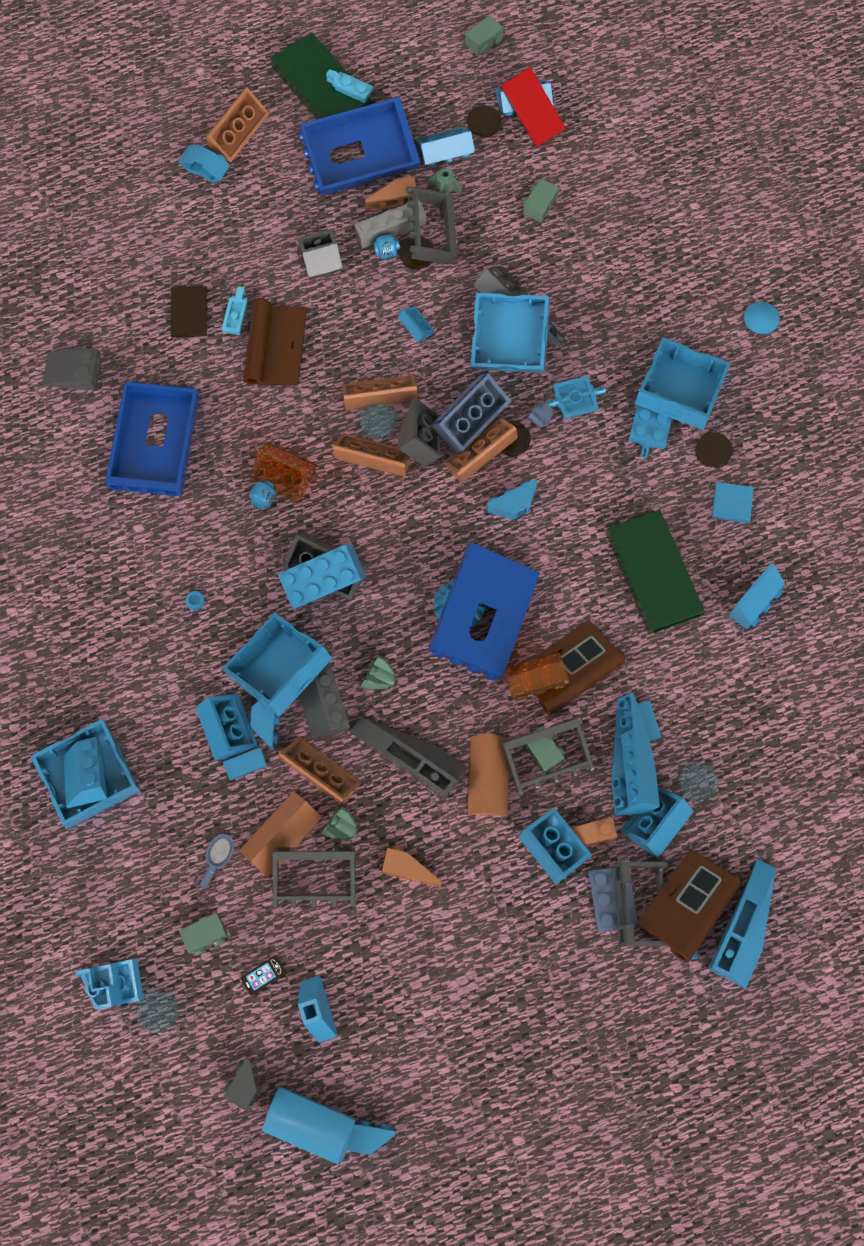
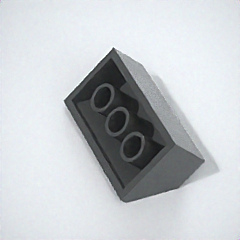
[283,532,370,600]
[299,662,350,740]

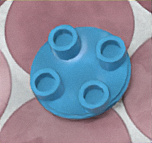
[744,302,780,334]

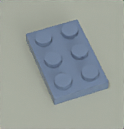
[588,868,639,933]

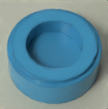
[185,591,205,611]

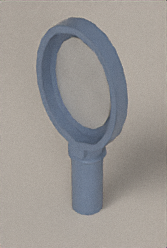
[199,834,234,889]

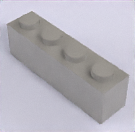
[354,200,426,249]

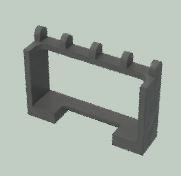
[406,186,457,264]
[501,717,595,796]
[272,847,356,908]
[614,862,668,947]

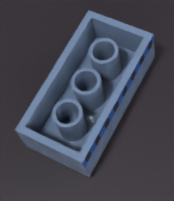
[431,373,511,452]

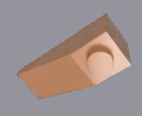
[365,176,416,211]
[571,818,617,847]
[382,846,442,888]

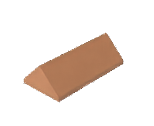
[206,87,270,163]
[342,375,417,410]
[443,417,518,483]
[333,433,411,477]
[468,733,510,817]
[278,736,362,807]
[239,791,322,877]

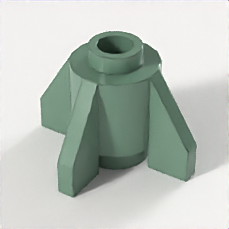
[428,168,462,193]
[361,656,396,690]
[321,806,358,841]

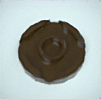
[467,105,501,138]
[399,237,434,270]
[501,421,531,457]
[695,432,733,468]

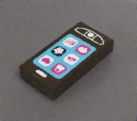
[240,955,286,996]

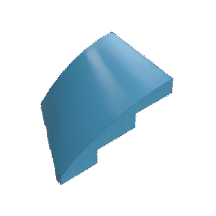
[75,958,144,1010]

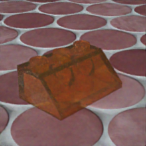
[249,442,317,504]
[505,652,569,700]

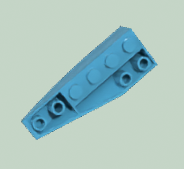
[611,692,660,816]
[708,859,776,989]

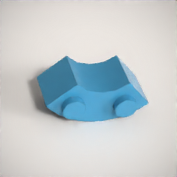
[178,144,230,183]

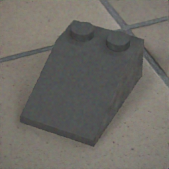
[42,347,102,391]
[398,398,440,467]

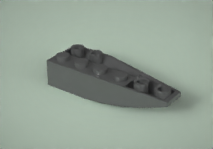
[474,266,568,347]
[350,716,468,800]

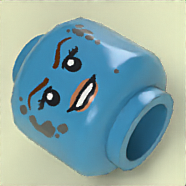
[373,234,400,259]
[249,480,277,509]

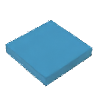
[712,482,754,523]

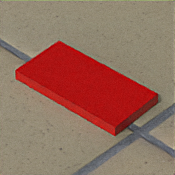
[500,67,566,148]

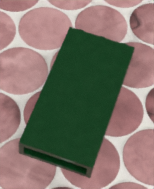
[271,32,372,119]
[606,510,705,635]

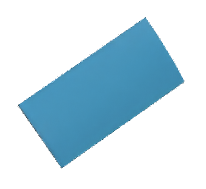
[262,1086,356,1165]

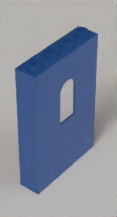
[298,97,420,196]
[105,381,200,497]
[428,542,540,681]

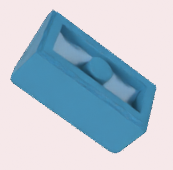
[398,306,435,343]

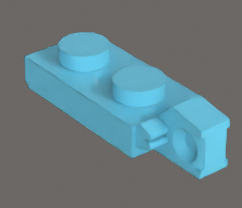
[326,69,373,103]
[222,286,248,335]

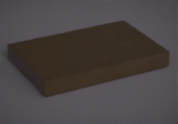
[171,286,207,338]

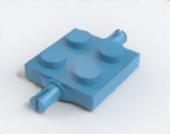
[545,376,606,420]
[628,406,672,457]

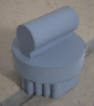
[528,403,553,428]

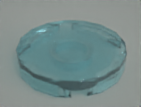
[360,404,396,439]
[679,763,718,802]
[136,991,179,1034]

